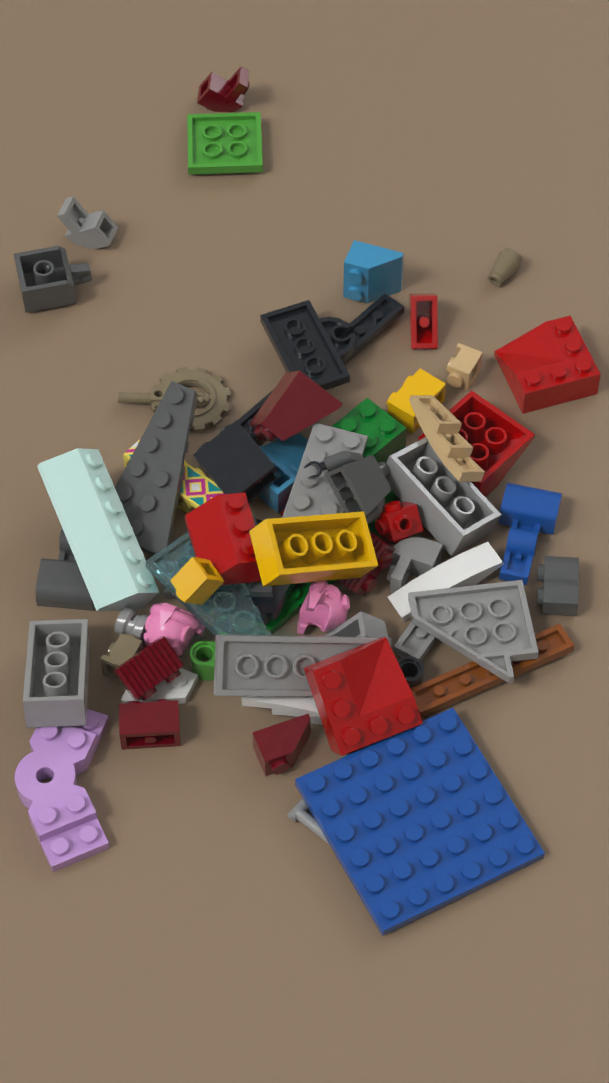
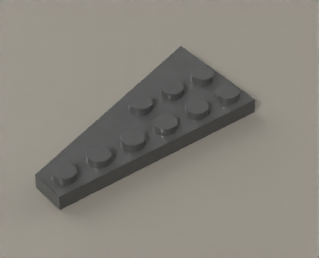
[115,381,198,561]

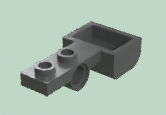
[36,528,94,611]

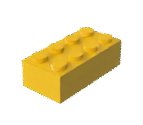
[249,512,378,587]

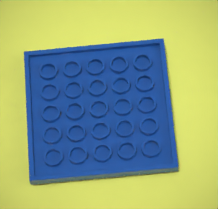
[295,708,545,936]

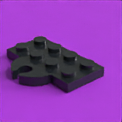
[260,300,356,390]

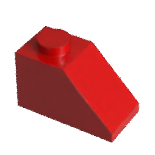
[409,293,438,349]

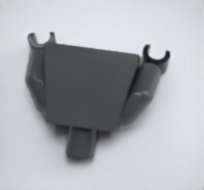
[304,451,391,525]

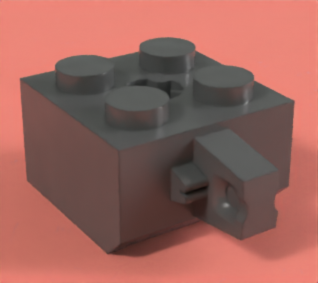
[14,246,92,313]

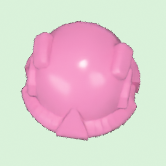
[297,581,350,634]
[143,603,206,657]

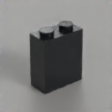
[193,420,282,503]

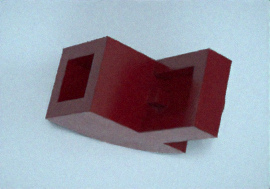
[197,66,250,113]

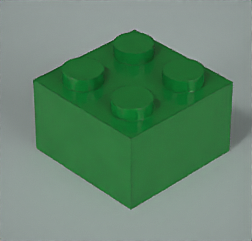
[331,398,407,463]

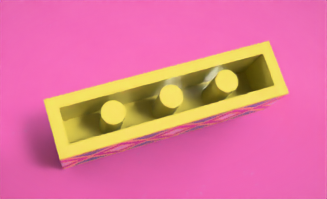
[123,438,223,514]

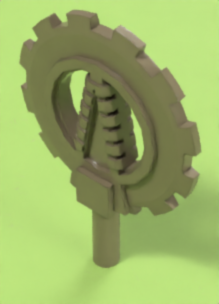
[118,367,231,432]

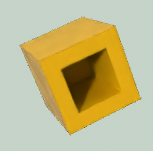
[170,557,225,605]

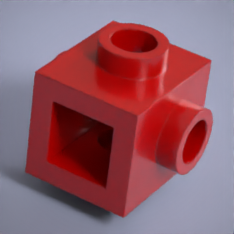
[375,501,423,544]

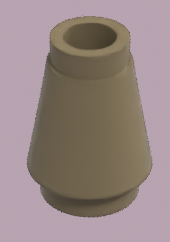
[488,248,522,287]

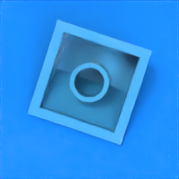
[343,240,404,303]

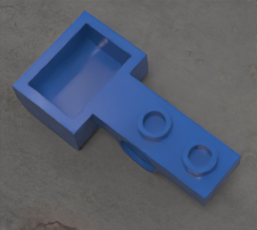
[499,482,562,585]

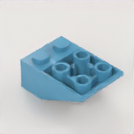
[258,434,308,514]

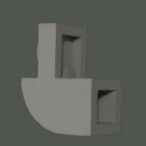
[57,196,118,249]
[387,537,443,594]

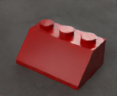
[185,493,261,585]

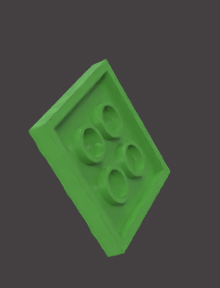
[187,112,263,175]

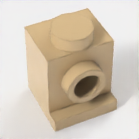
[447,343,483,391]

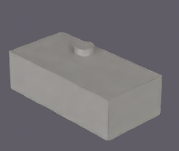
[386,437,501,556]
[23,619,91,728]

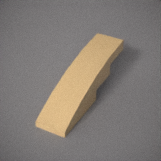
[409,395,485,482]

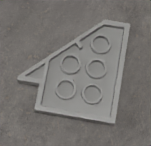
[408,580,539,683]

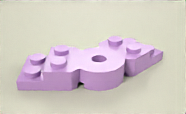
[15,709,110,872]

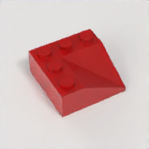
[494,315,601,414]
[418,390,535,497]
[303,637,423,756]

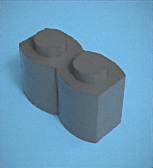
[537,556,579,616]

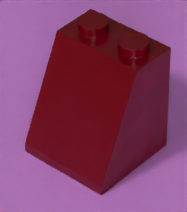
[249,371,343,442]

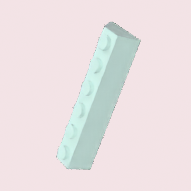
[37,448,159,611]

